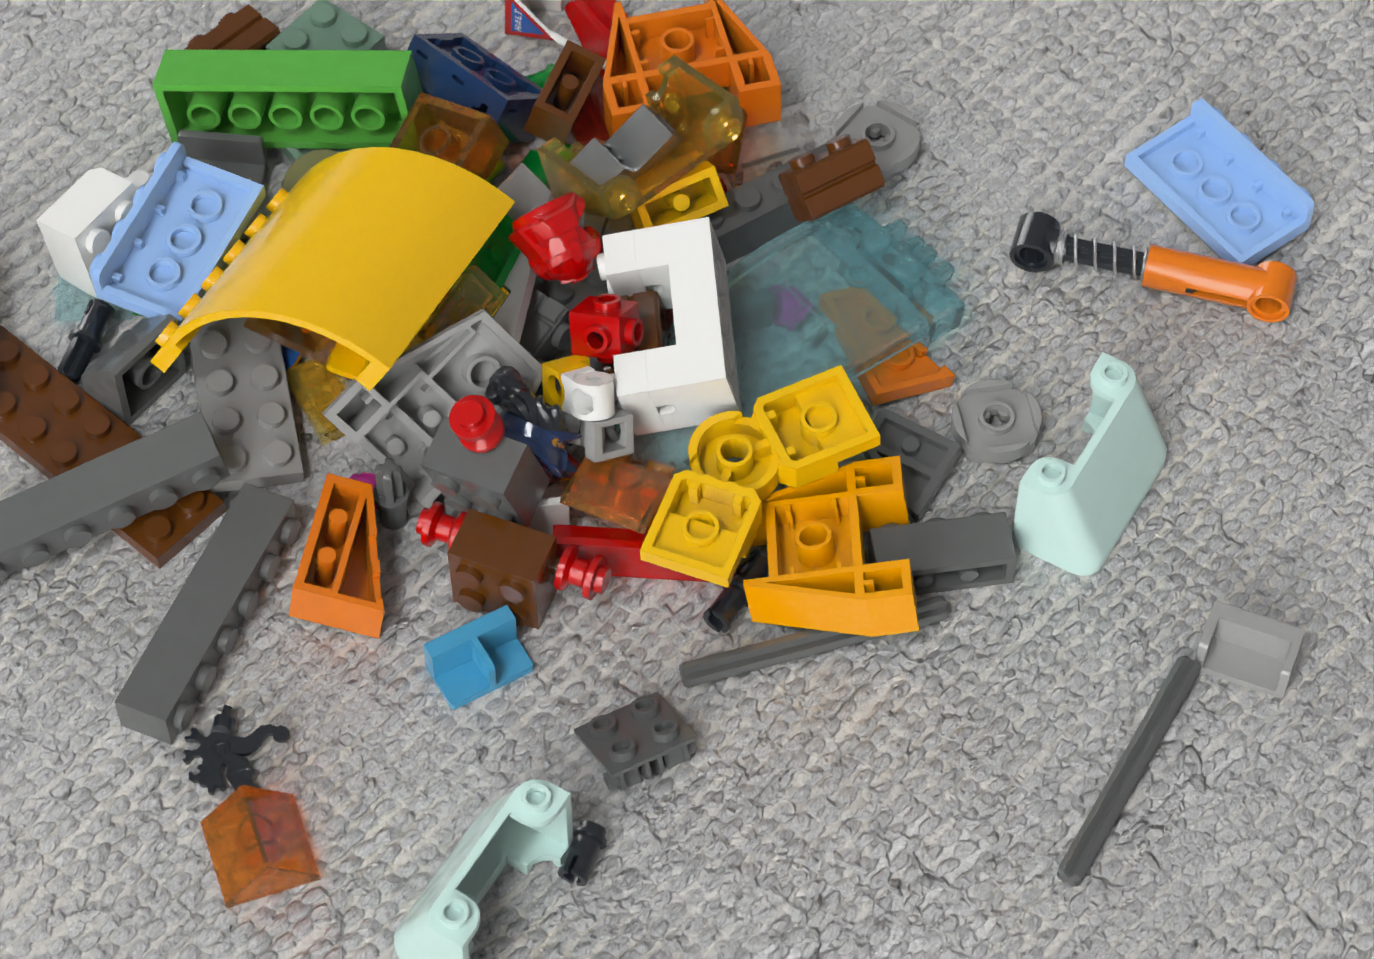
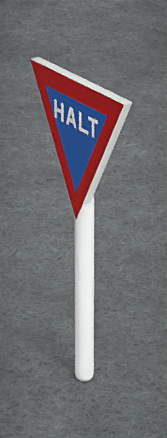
[505,0,606,69]

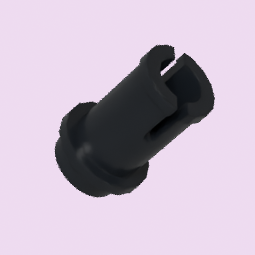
[558,820,608,886]

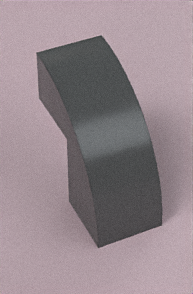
[570,104,684,195]

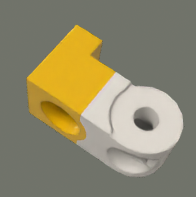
[541,355,615,421]

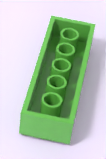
[152,50,428,149]

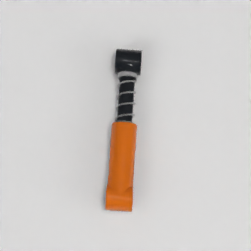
[1009,211,1297,323]

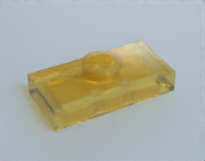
[417,266,507,341]

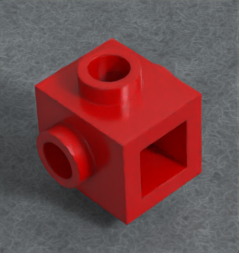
[569,294,644,363]

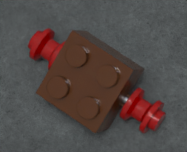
[416,501,611,630]

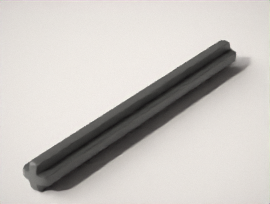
[679,596,949,688]
[1057,656,1201,887]

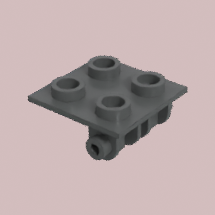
[573,691,698,791]

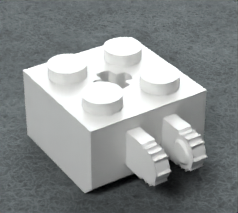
[36,167,151,298]

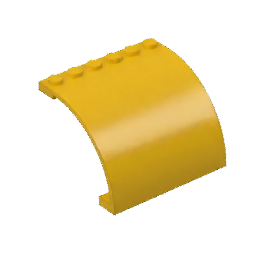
[150,147,515,391]

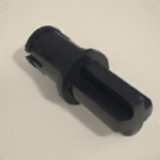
[58,299,115,384]

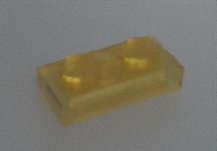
[285,354,346,445]

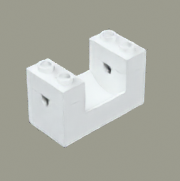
[597,217,742,436]

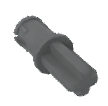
[373,458,410,530]

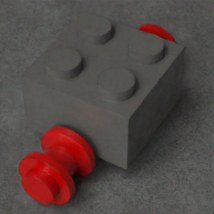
[421,395,550,527]

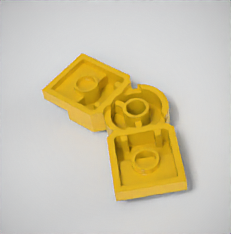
[640,365,880,588]

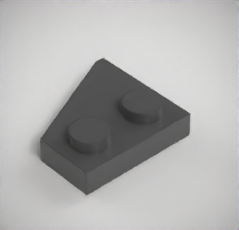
[862,407,961,522]

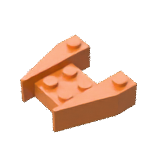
[603,0,781,137]

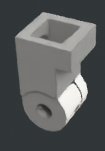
[561,405,634,463]

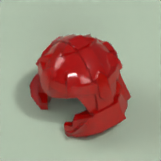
[508,191,602,285]

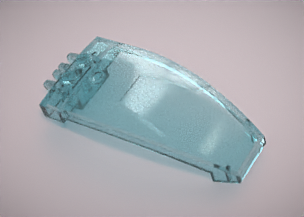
[613,202,966,494]

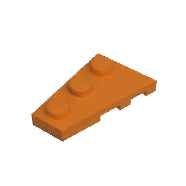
[818,286,956,406]

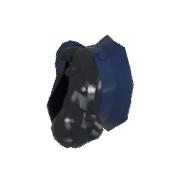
[485,366,582,477]

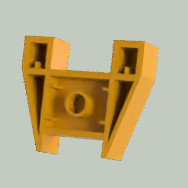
[743,456,919,637]

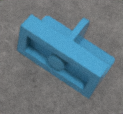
[423,605,534,709]

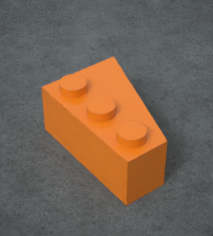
[289,473,384,639]

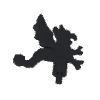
[183,705,290,808]

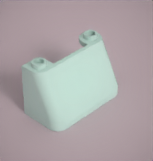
[1012,352,1167,576]
[394,779,573,959]

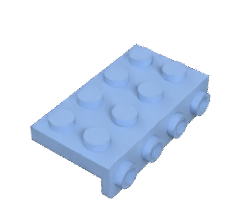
[1124,98,1314,265]
[90,141,266,326]

